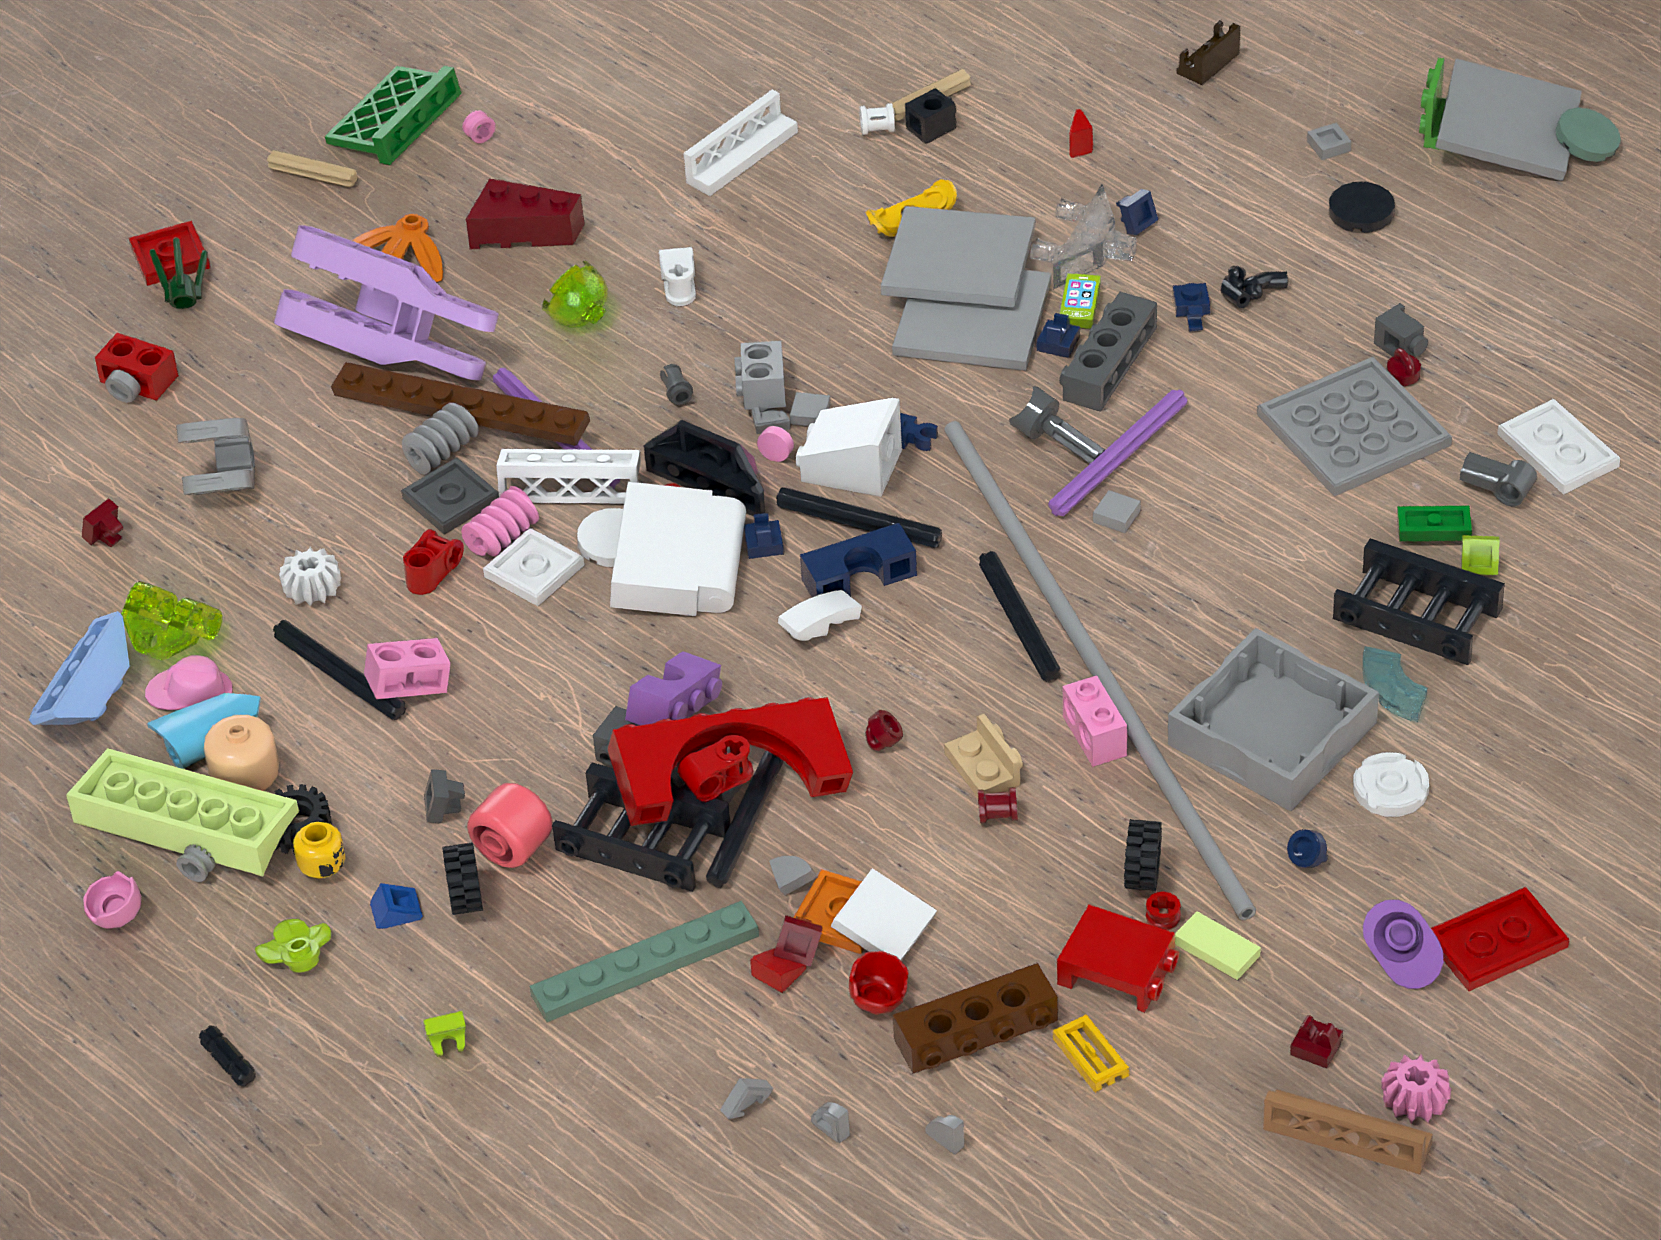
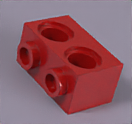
[94,332,179,401]

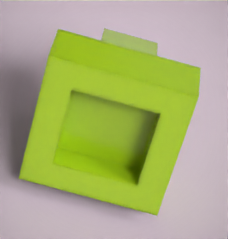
[1461,535,1500,575]
[423,1011,466,1057]

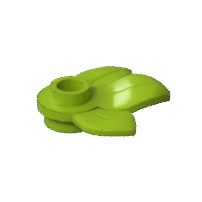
[255,919,332,972]

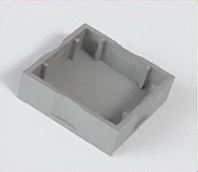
[1168,628,1379,811]

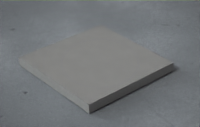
[1435,58,1582,181]
[881,206,1036,307]
[892,270,1051,371]
[1257,357,1452,496]

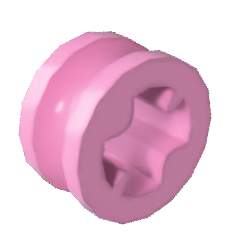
[463,110,495,143]

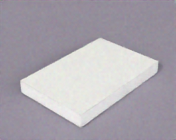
[1497,399,1620,495]

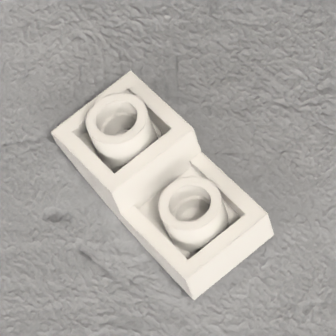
[778,590,862,641]

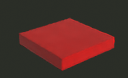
[129,221,210,286]

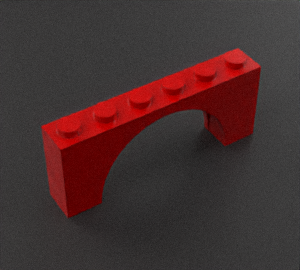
[607,697,853,826]

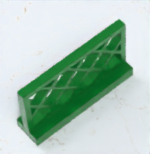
[324,66,462,165]

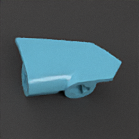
[147,693,261,769]

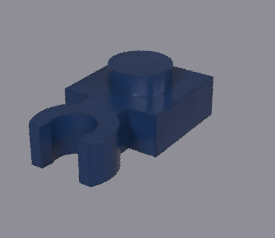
[900,413,938,451]

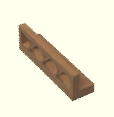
[1263,1089,1433,1174]

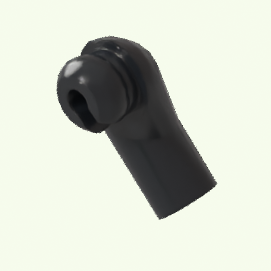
[1221,266,1250,308]
[1243,271,1288,299]

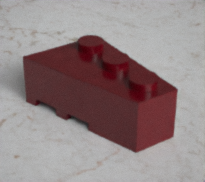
[466,178,585,250]

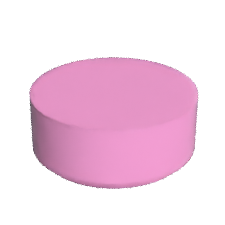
[757,426,794,462]

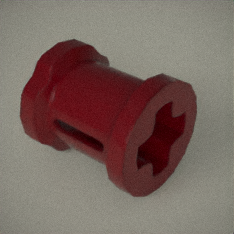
[977,787,1018,824]

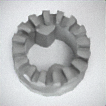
[176,845,216,882]

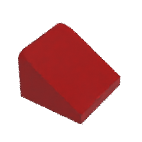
[1069,109,1093,158]
[750,948,807,993]

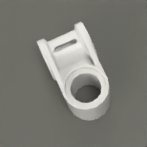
[659,247,696,306]

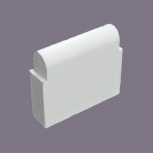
[610,482,746,616]

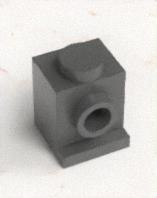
[1374,303,1428,357]

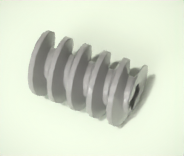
[402,403,479,475]

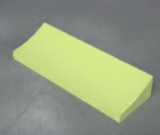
[66,748,299,876]

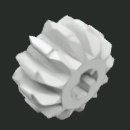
[279,546,341,606]

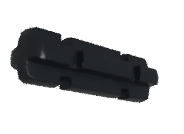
[199,1025,256,1087]

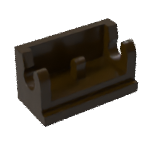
[1176,20,1241,85]

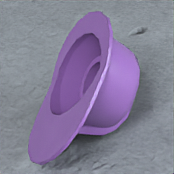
[1363,900,1444,988]

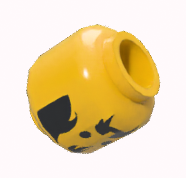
[293,822,346,879]

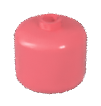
[467,783,553,868]

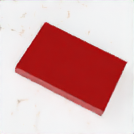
[1431,887,1569,992]

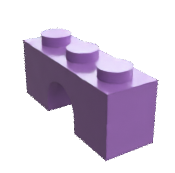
[625,651,722,725]

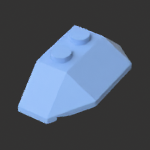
[29,611,130,725]

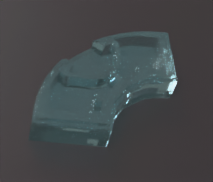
[1362,646,1428,723]

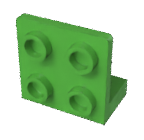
[1419,57,1446,150]

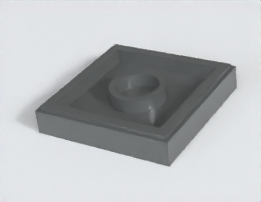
[401,457,499,535]

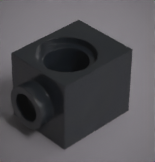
[905,88,957,144]

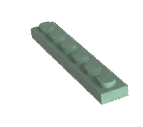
[530,900,759,1023]

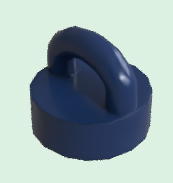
[1287,829,1328,868]

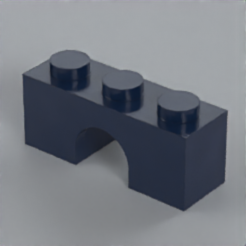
[800,523,917,598]

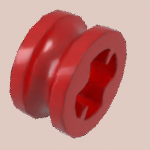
[1146,891,1181,930]

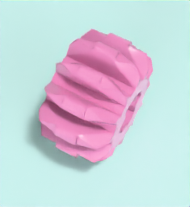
[1381,1054,1451,1123]

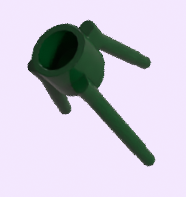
[149,237,208,309]

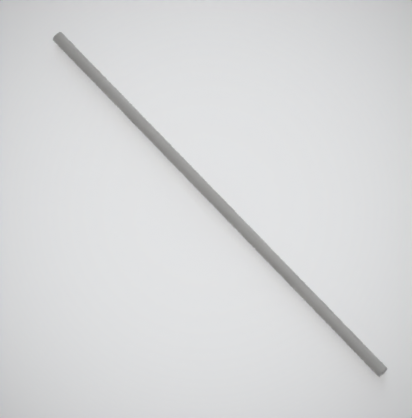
[944,421,1256,921]

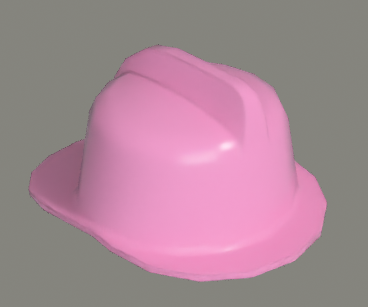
[145,655,232,710]

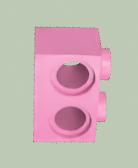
[364,638,450,699]
[1063,675,1127,767]

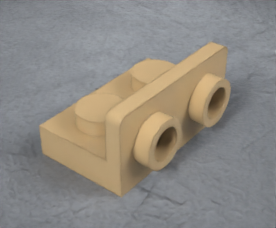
[944,714,1023,798]

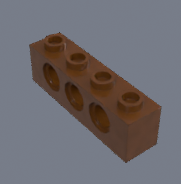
[892,963,1058,1074]

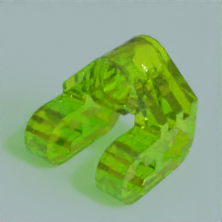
[121,581,223,660]

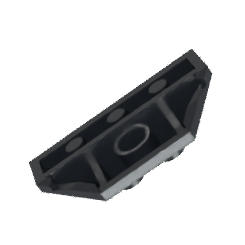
[644,420,765,516]

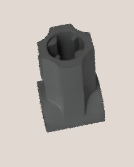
[1460,452,1537,507]

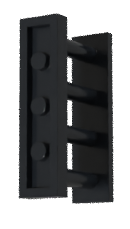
[1333,538,1505,665]
[552,762,730,892]

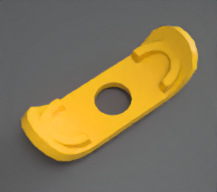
[865,179,957,237]

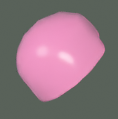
[83,871,142,929]

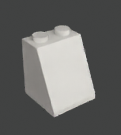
[796,398,902,497]

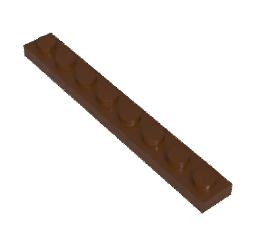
[331,362,590,446]

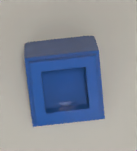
[370,883,423,929]

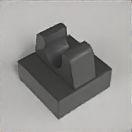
[424,769,465,823]

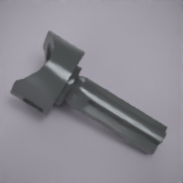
[1009,386,1105,464]

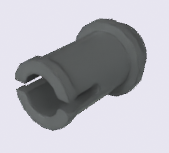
[660,364,693,405]

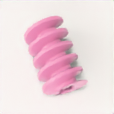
[461,486,539,557]

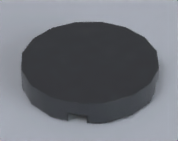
[1329,182,1395,233]

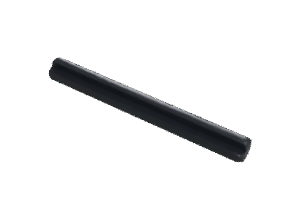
[776,487,942,548]
[979,551,1060,682]
[273,620,406,720]
[706,750,784,888]

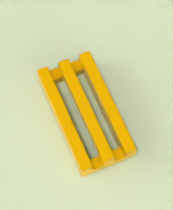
[1053,1014,1129,1093]

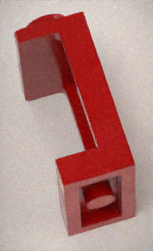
[1057,904,1179,1013]

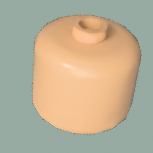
[204,715,279,791]

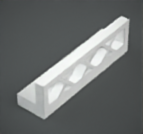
[684,89,798,196]
[497,449,641,504]

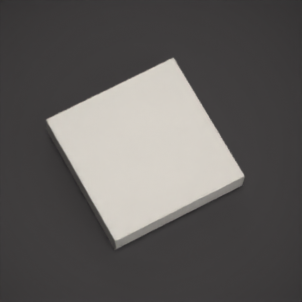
[483,528,584,606]
[831,868,937,961]

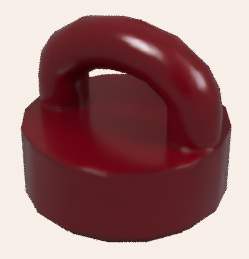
[1386,348,1421,386]
[865,710,903,751]

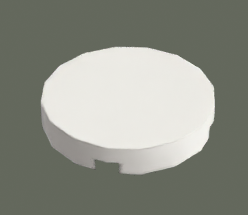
[577,508,623,567]
[1353,753,1429,817]

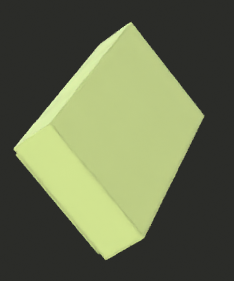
[1175,911,1261,980]

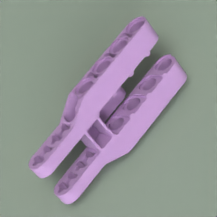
[274,225,499,380]

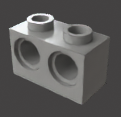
[734,341,786,410]

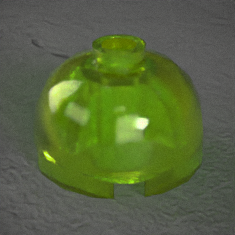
[542,261,608,328]

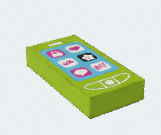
[1060,273,1101,329]

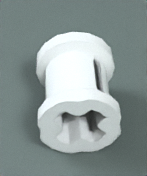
[859,103,895,135]

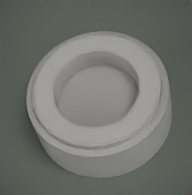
[105,370,141,402]

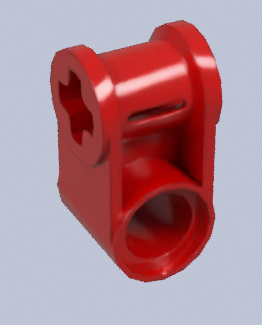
[403,529,464,595]
[678,735,753,801]

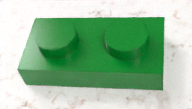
[1397,505,1472,542]

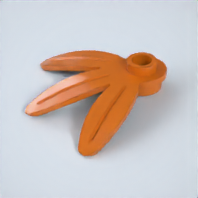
[352,214,443,282]

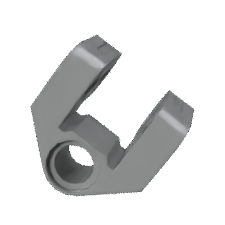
[176,418,255,495]

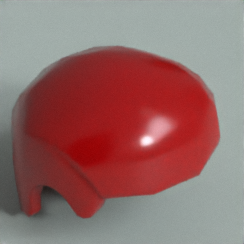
[849,951,909,1014]

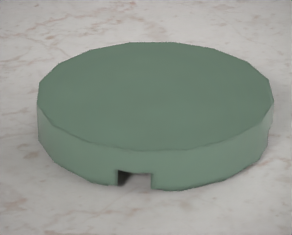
[1555,107,1621,162]

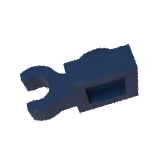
[1172,283,1210,331]

